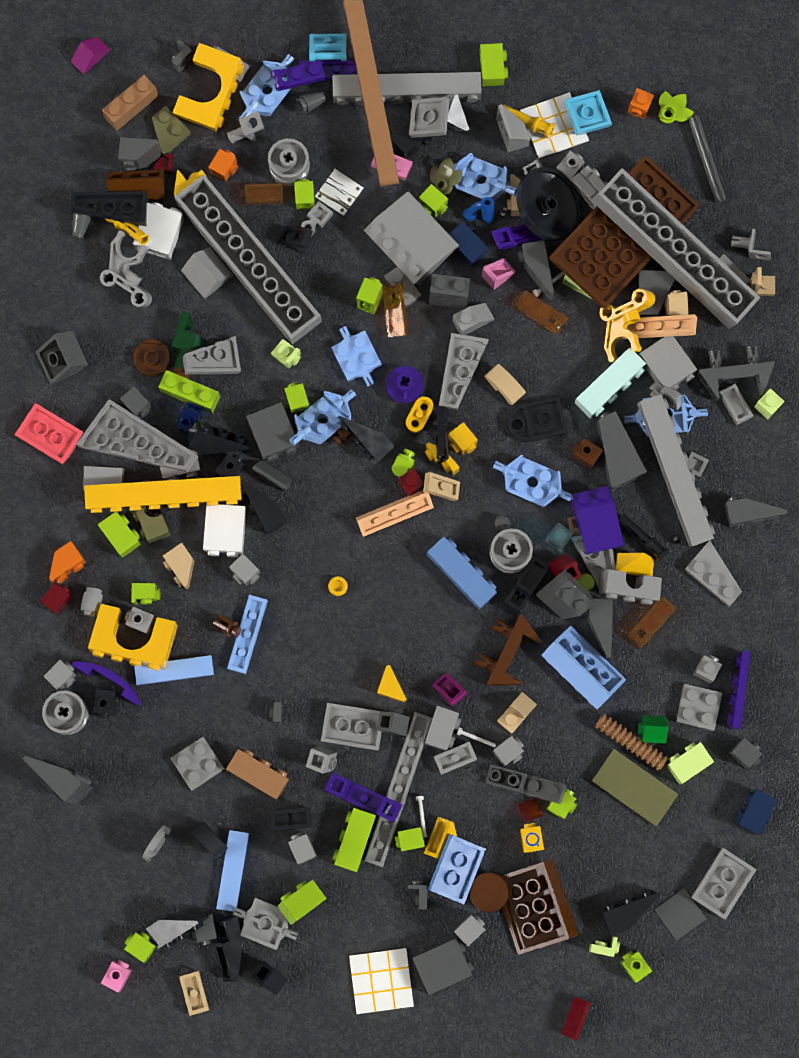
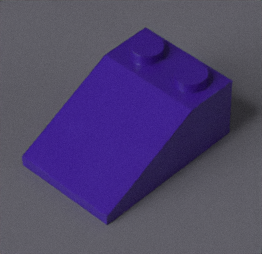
[571,486,624,555]

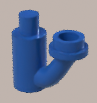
[463,197,495,224]

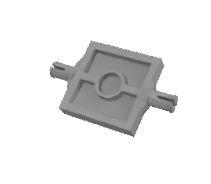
[233,898,299,950]

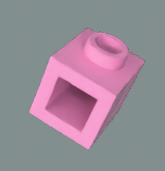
[101,959,132,993]

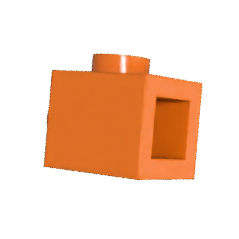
[628,88,654,119]
[208,149,238,182]

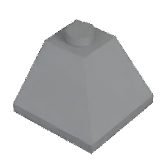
[496,104,532,152]

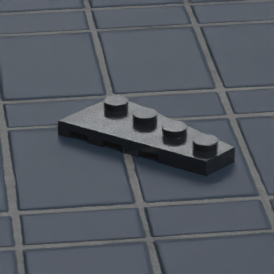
[71,191,148,227]

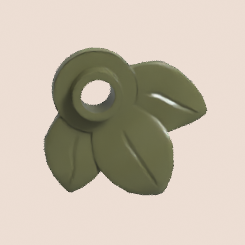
[430,158,463,195]

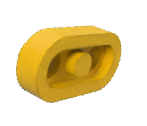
[406,397,434,433]

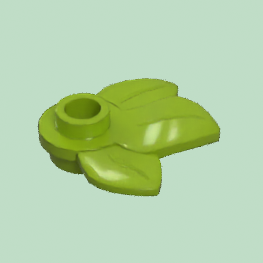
[659,91,694,124]

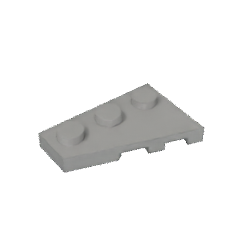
[183,336,241,375]
[571,536,616,589]
[685,540,742,607]

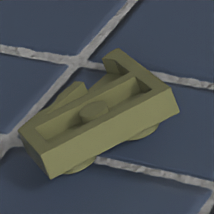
[152,106,191,156]

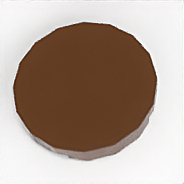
[133,339,171,377]
[470,872,509,912]

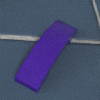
[491,224,542,249]
[72,662,142,707]
[324,772,402,823]

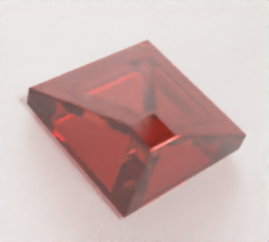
[518,798,542,822]

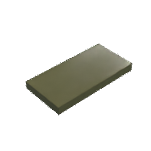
[592,749,678,827]

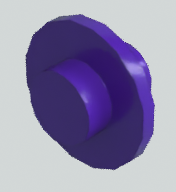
[386,366,424,404]

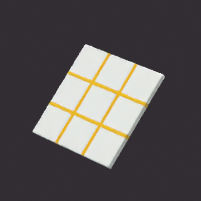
[520,92,589,159]
[349,948,414,1014]

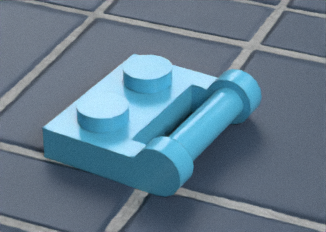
[309,33,347,62]

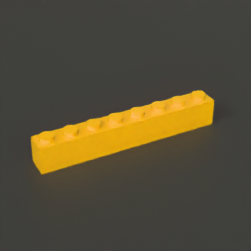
[84,476,242,513]

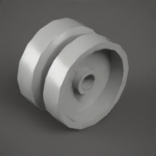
[268,138,310,186]
[489,528,533,574]
[42,691,89,735]

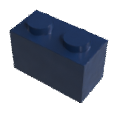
[449,221,489,268]
[736,789,777,835]

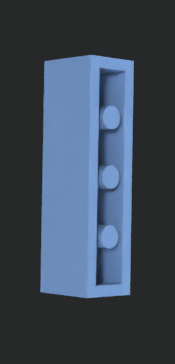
[427,537,497,610]

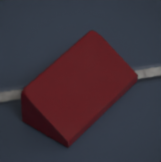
[562,997,590,1041]

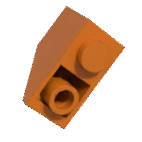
[49,541,86,584]

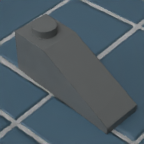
[518,241,554,300]
[724,497,788,527]
[584,598,613,659]

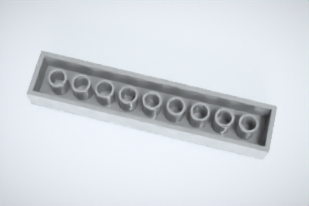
[592,168,760,329]
[174,174,322,345]

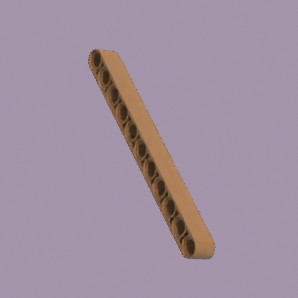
[343,0,399,187]

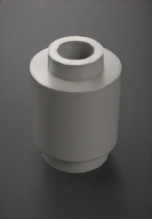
[80,587,103,617]

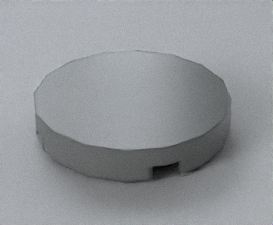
[142,825,170,862]

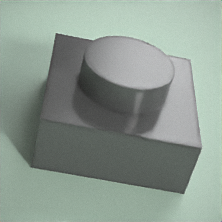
[270,702,283,723]

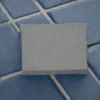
[181,247,234,299]

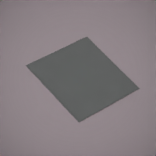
[655,888,706,941]

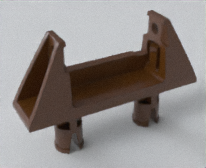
[475,614,541,686]

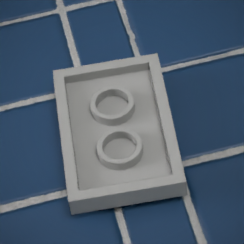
[321,703,382,751]
[691,848,756,920]

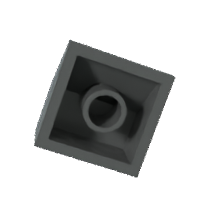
[118,137,162,171]
[35,331,88,385]
[536,569,594,619]

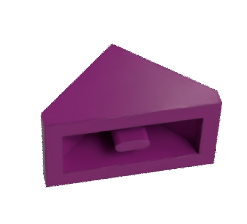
[71,37,110,75]
[432,672,467,708]

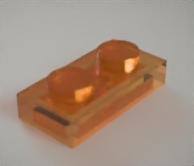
[245,183,283,205]

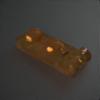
[383,282,408,337]
[514,290,568,335]
[627,596,677,649]

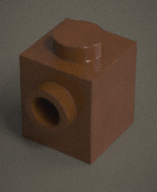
[572,438,603,469]

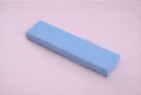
[227,595,268,674]
[134,655,214,686]
[216,830,249,912]

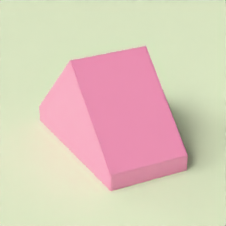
[482,258,516,290]

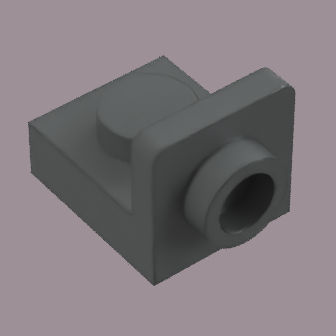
[171,39,194,73]
[408,881,428,910]

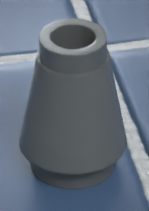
[297,91,326,113]
[72,213,91,239]

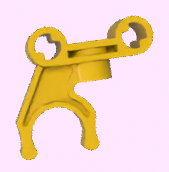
[599,289,655,363]

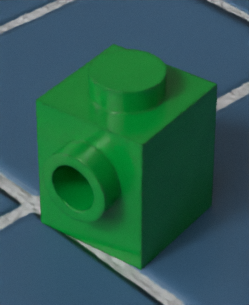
[638,715,669,744]

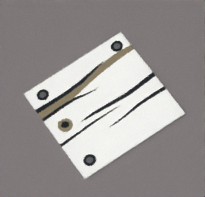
[315,169,363,216]

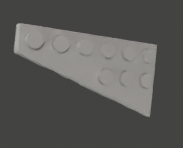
[76,399,198,472]

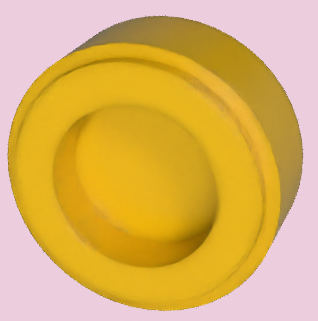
[328,576,348,596]

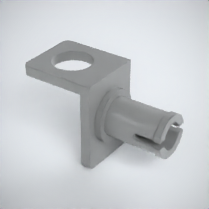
[227,111,264,143]
[731,229,771,261]

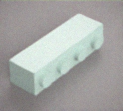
[575,348,646,419]

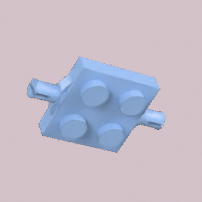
[331,326,382,386]

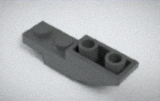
[485,764,566,804]

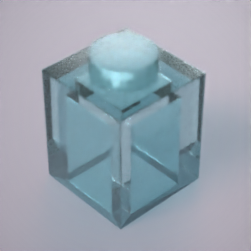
[545,522,573,552]

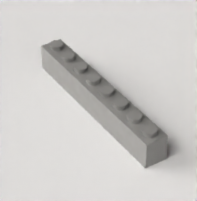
[333,72,481,105]
[637,394,715,547]

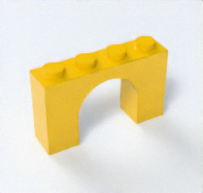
[173,43,244,132]
[88,604,178,671]

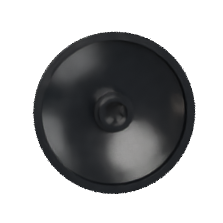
[516,167,582,241]

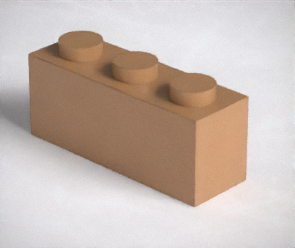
[102,75,159,131]
[226,748,289,800]

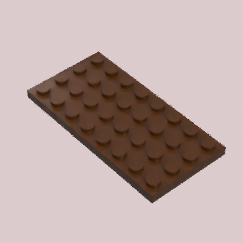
[549,155,700,309]

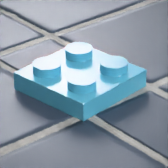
[564,90,612,136]

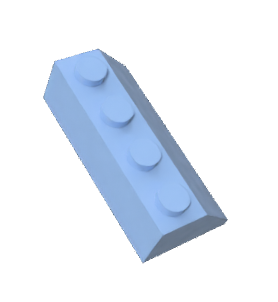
[542,626,626,709]

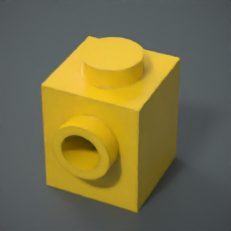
[448,422,478,455]

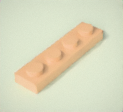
[623,314,697,339]
[356,490,434,537]

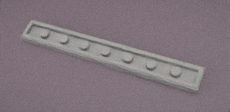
[364,712,433,867]

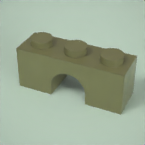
[132,480,170,544]

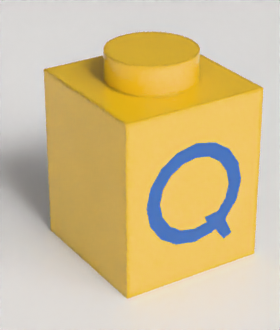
[520,823,544,853]

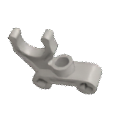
[100,230,152,308]

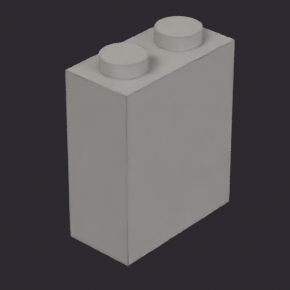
[639,336,697,390]

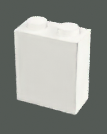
[133,202,184,260]
[203,505,246,557]

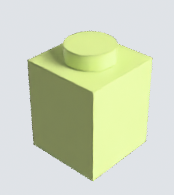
[754,389,784,420]

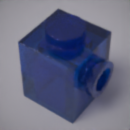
[175,402,205,434]

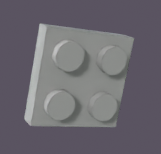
[409,97,449,138]
[675,684,722,731]
[170,737,225,791]

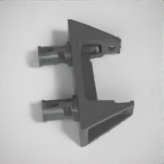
[697,346,775,401]

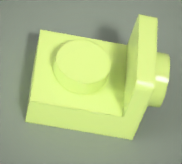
[271,339,301,368]
[589,936,620,957]

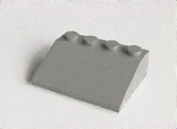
[364,192,459,285]

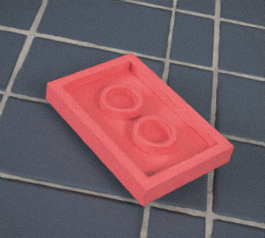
[15,403,84,465]

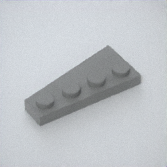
[439,333,489,410]

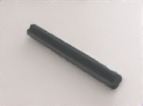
[689,115,726,203]

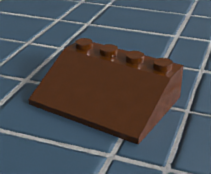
[502,859,579,955]

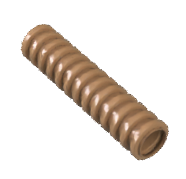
[595,714,668,771]

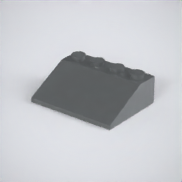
[22,756,93,805]

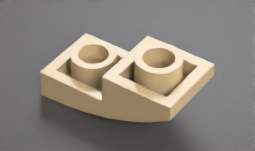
[484,364,526,405]

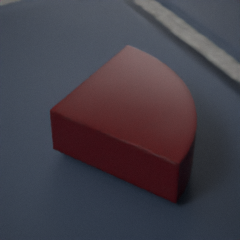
[153,153,174,173]

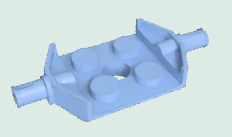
[239,54,294,119]
[453,153,518,200]
[289,389,356,446]
[624,395,708,437]
[493,455,572,507]

